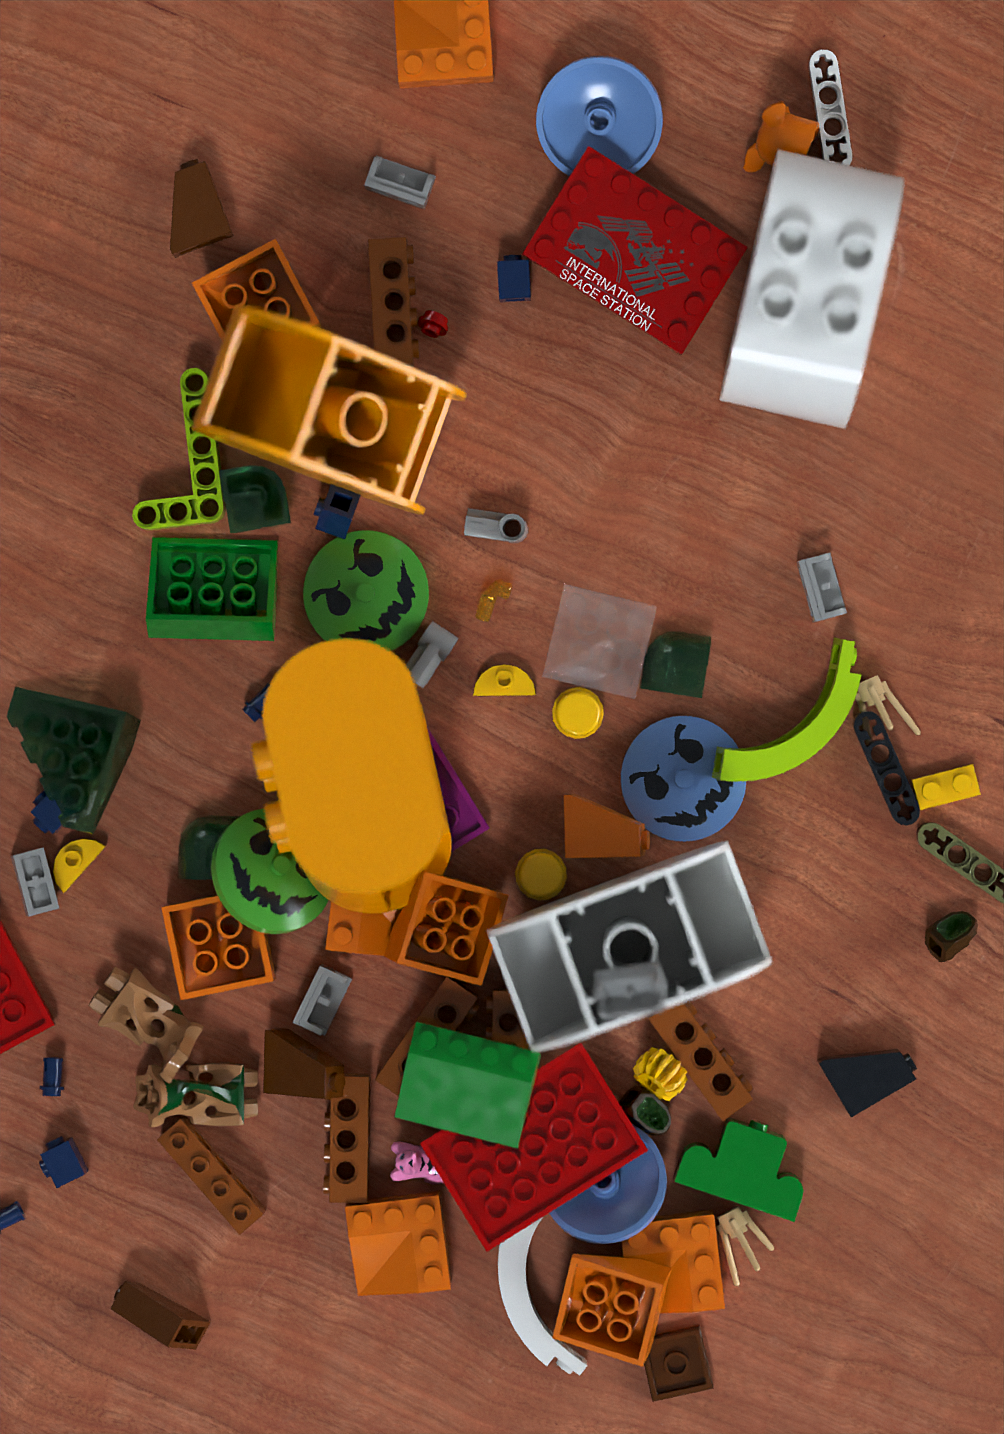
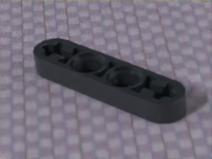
[852,710,920,826]

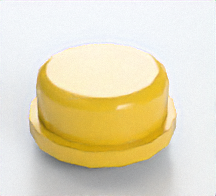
[552,687,604,739]
[515,849,567,900]

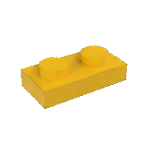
[911,764,981,810]

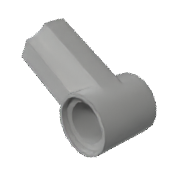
[464,508,528,543]
[406,621,459,688]

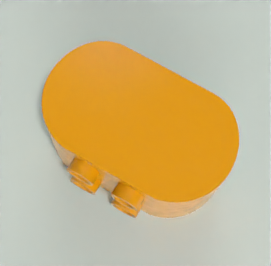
[191,305,467,515]
[251,639,452,914]

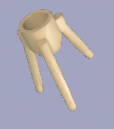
[855,675,921,745]
[716,1206,774,1286]

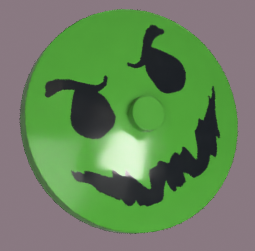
[303,530,429,651]
[211,809,328,934]

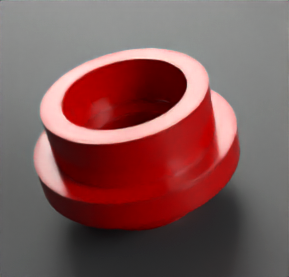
[417,310,448,338]

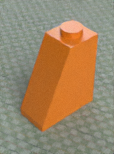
[564,794,650,858]

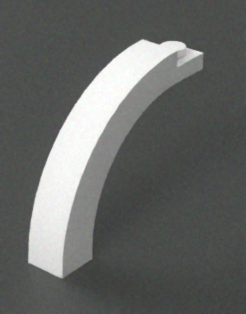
[498,1217,587,1376]

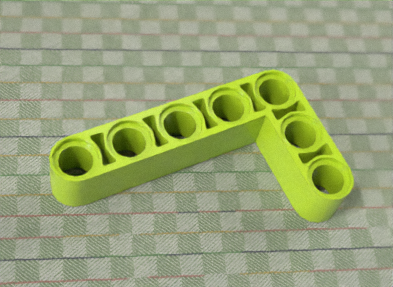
[132,368,226,530]

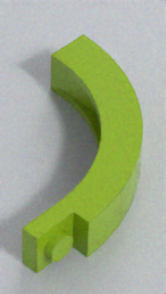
[712,638,862,782]

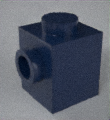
[314,484,361,539]
[31,784,83,834]
[39,1136,89,1188]

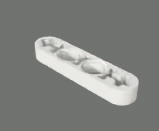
[809,49,852,166]

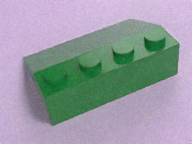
[146,537,278,641]
[395,1022,541,1149]

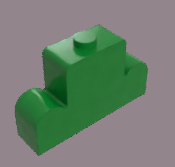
[673,1118,804,1222]

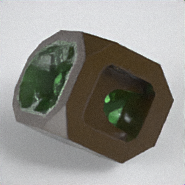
[925,911,978,962]
[619,1085,671,1136]

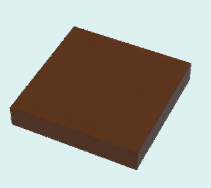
[644,1325,714,1402]

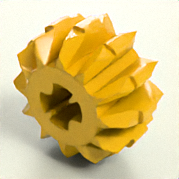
[633,1047,688,1101]

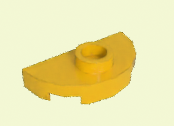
[473,664,536,696]
[53,838,106,893]

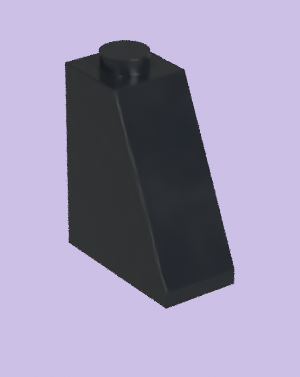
[817,1049,917,1117]

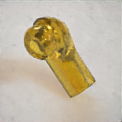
[475,579,513,622]

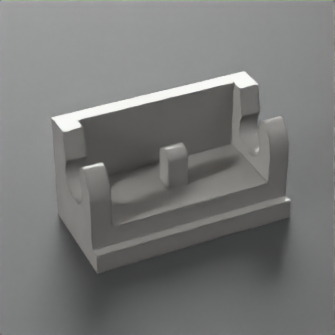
[364,155,436,209]
[796,553,847,623]
[11,847,59,917]
[594,962,667,1019]
[292,964,353,1035]

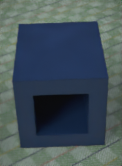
[497,255,531,302]

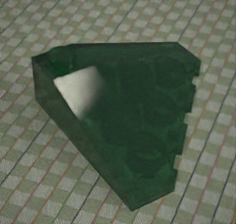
[7,687,141,834]

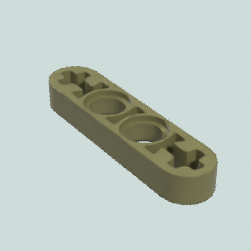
[916,822,1004,903]

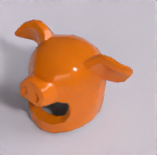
[743,101,819,173]

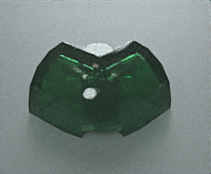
[219,465,292,534]
[639,631,711,698]
[178,816,241,880]

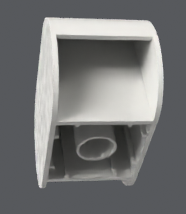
[719,149,904,429]
[487,841,772,1052]

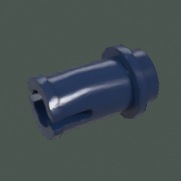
[242,682,270,722]
[39,1057,65,1096]
[0,1201,26,1234]

